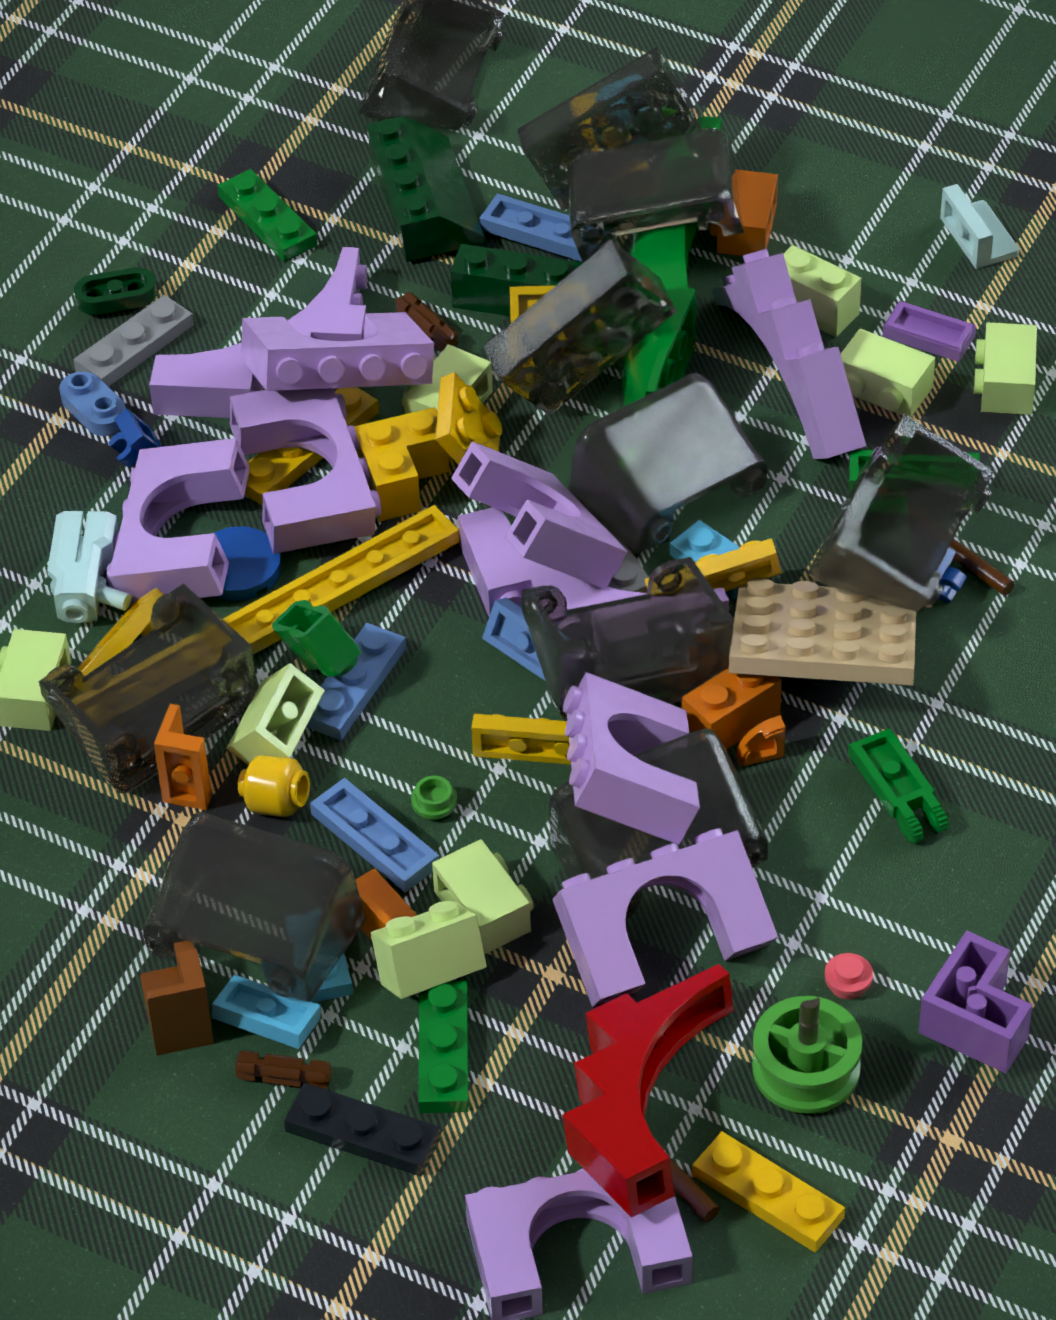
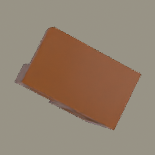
[140,939,214,1056]

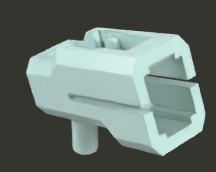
[47,511,131,623]

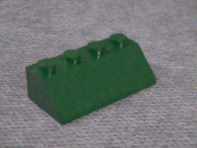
[366,115,485,262]
[450,244,626,332]

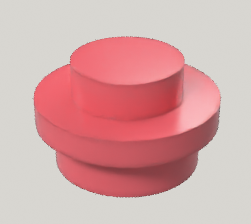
[824,953,873,1000]

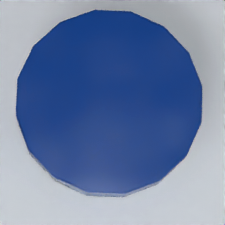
[214,526,281,601]

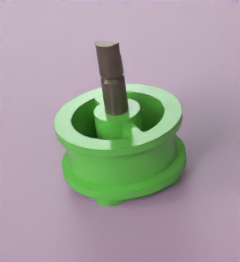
[752,996,862,1114]

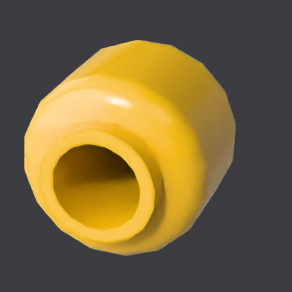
[238,755,310,817]

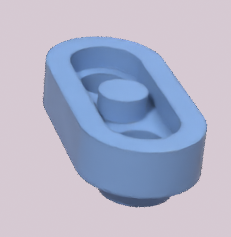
[59,372,126,436]

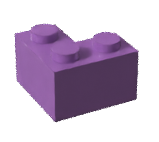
[918,930,1033,1073]

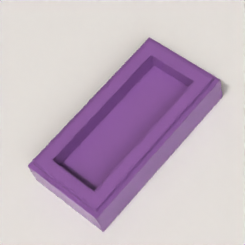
[883,301,976,362]

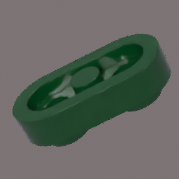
[74,267,157,315]

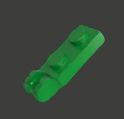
[848,729,949,844]

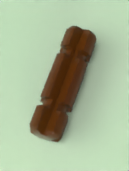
[396,292,459,351]
[235,1050,332,1089]

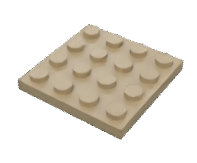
[728,578,917,686]

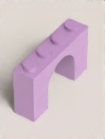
[241,312,434,391]
[230,388,381,554]
[106,438,250,605]
[451,441,628,589]
[563,672,700,845]
[552,828,779,1007]
[465,1168,693,1320]

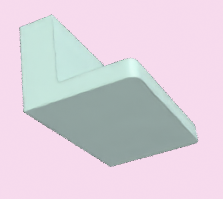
[940,184,1019,269]

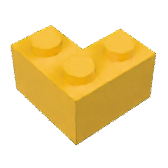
[354,407,450,522]

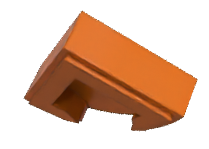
[736,715,786,766]

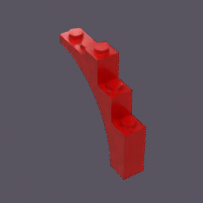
[562,964,734,1218]

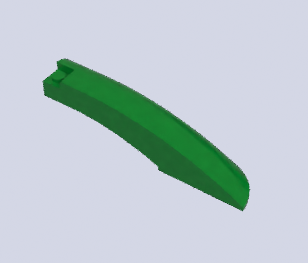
[621,116,722,454]

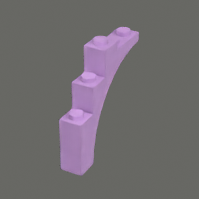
[149,247,367,418]
[712,249,866,459]
[458,507,729,675]

